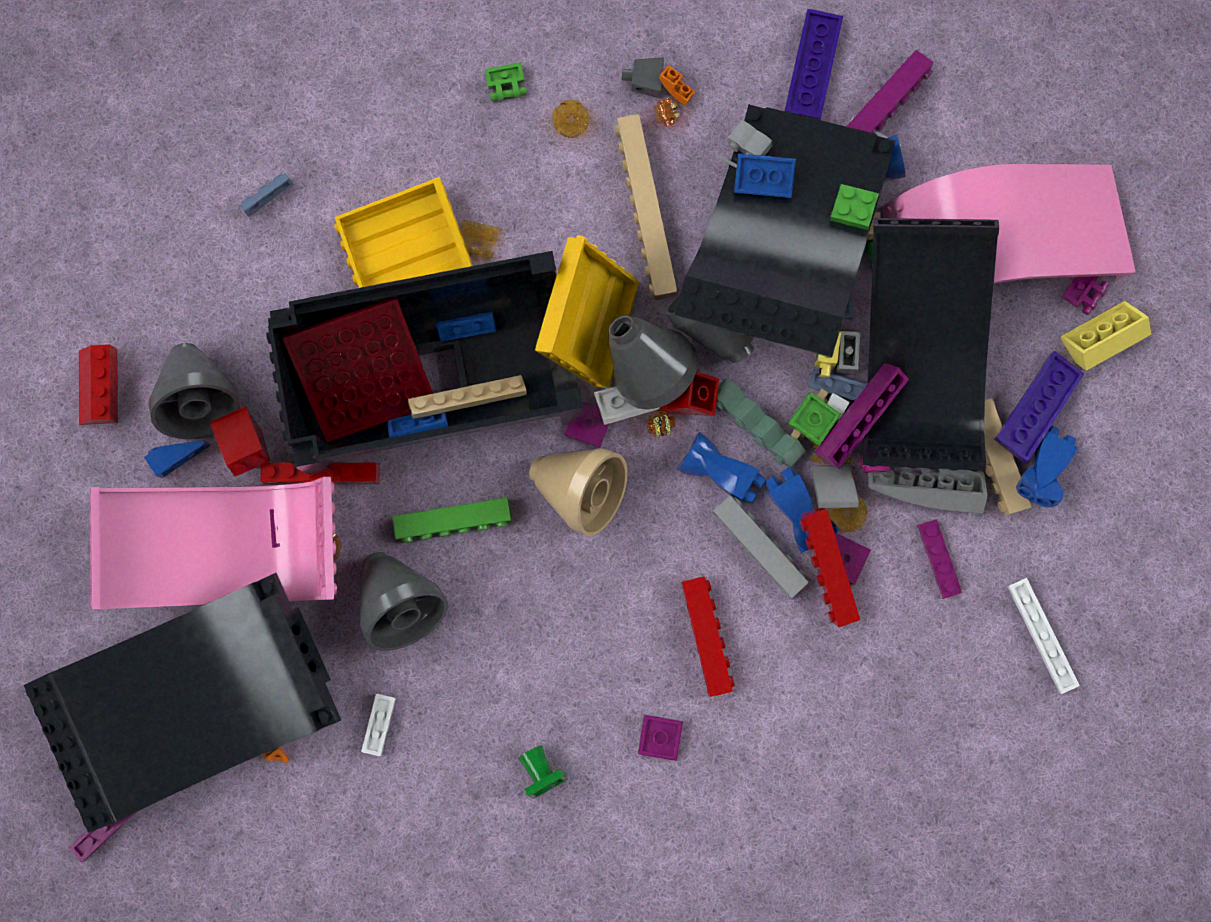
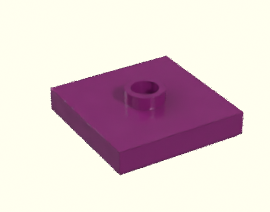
[564,401,609,448]
[835,533,871,585]
[638,715,683,761]

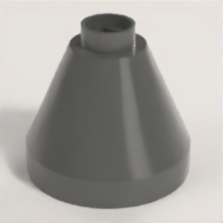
[665,294,754,363]
[609,316,698,410]
[149,343,240,439]
[360,552,448,651]

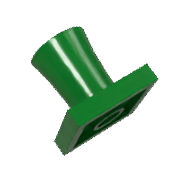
[518,745,568,799]

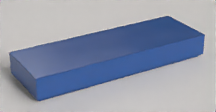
[436,312,497,342]

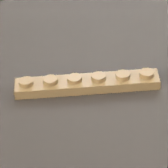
[408,375,526,419]

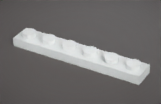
[1007,578,1080,694]

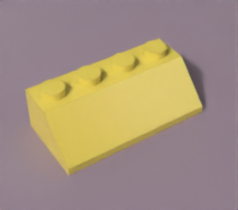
[1060,301,1151,371]

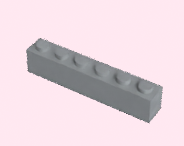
[712,496,809,599]

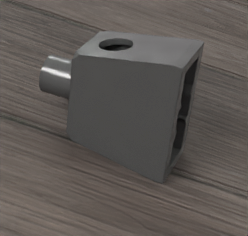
[621,57,664,98]

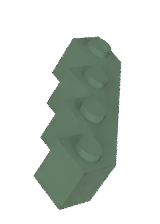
[716,379,806,468]

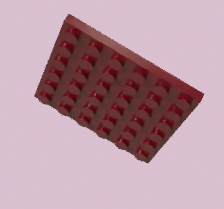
[282,298,433,442]

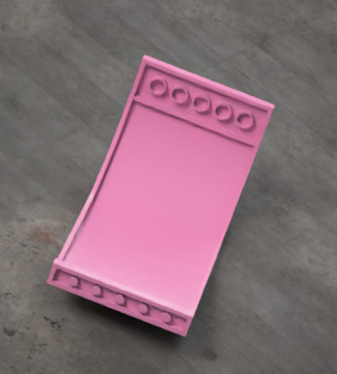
[881,164,1136,284]
[89,477,337,610]

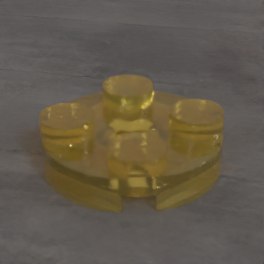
[552,100,589,138]
[828,496,868,532]

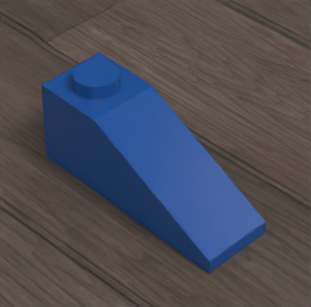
[144,440,210,478]

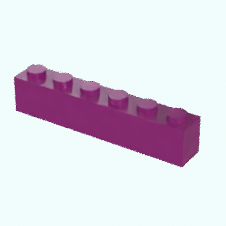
[846,50,934,133]
[814,363,909,469]

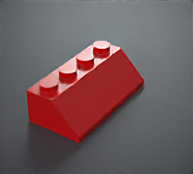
[79,344,118,425]

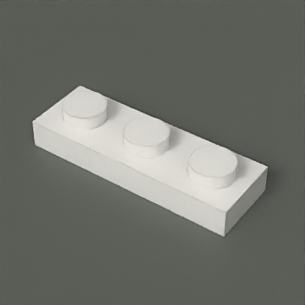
[361,693,396,756]

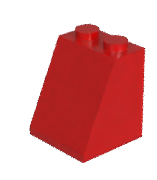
[658,371,719,416]
[210,406,271,477]

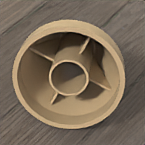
[529,448,627,536]

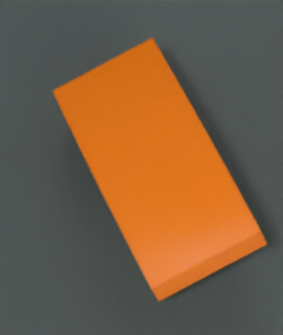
[659,65,695,106]

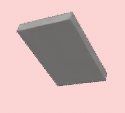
[812,466,859,508]

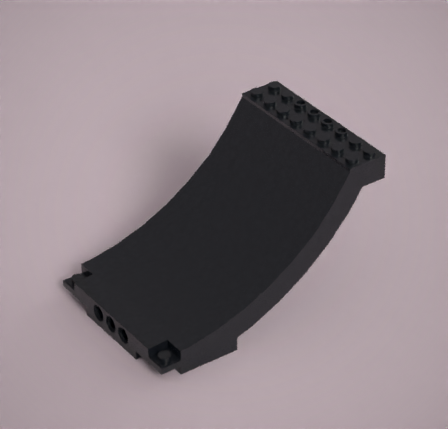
[674,104,896,358]
[24,573,341,833]

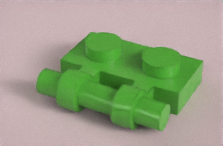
[485,62,527,101]

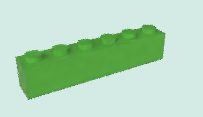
[392,497,512,543]

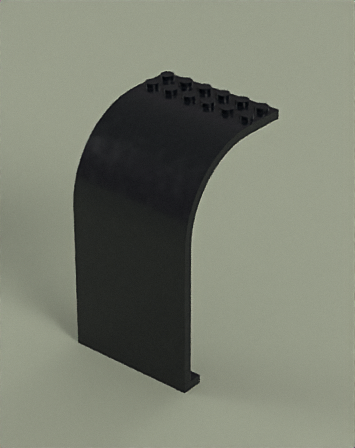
[863,218,999,472]

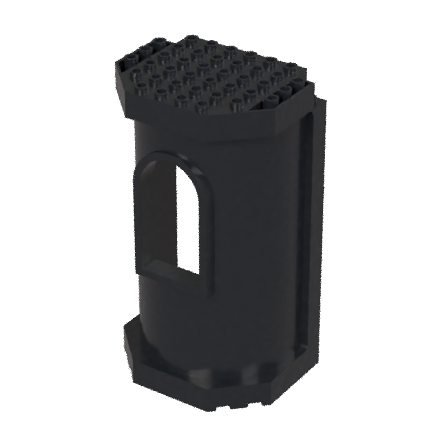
[266,251,585,475]

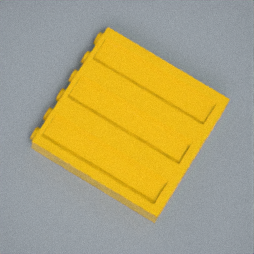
[334,177,473,288]
[535,235,640,389]

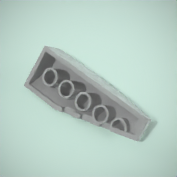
[868,469,988,514]

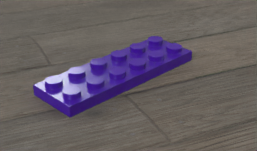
[784,8,843,120]
[994,351,1084,463]

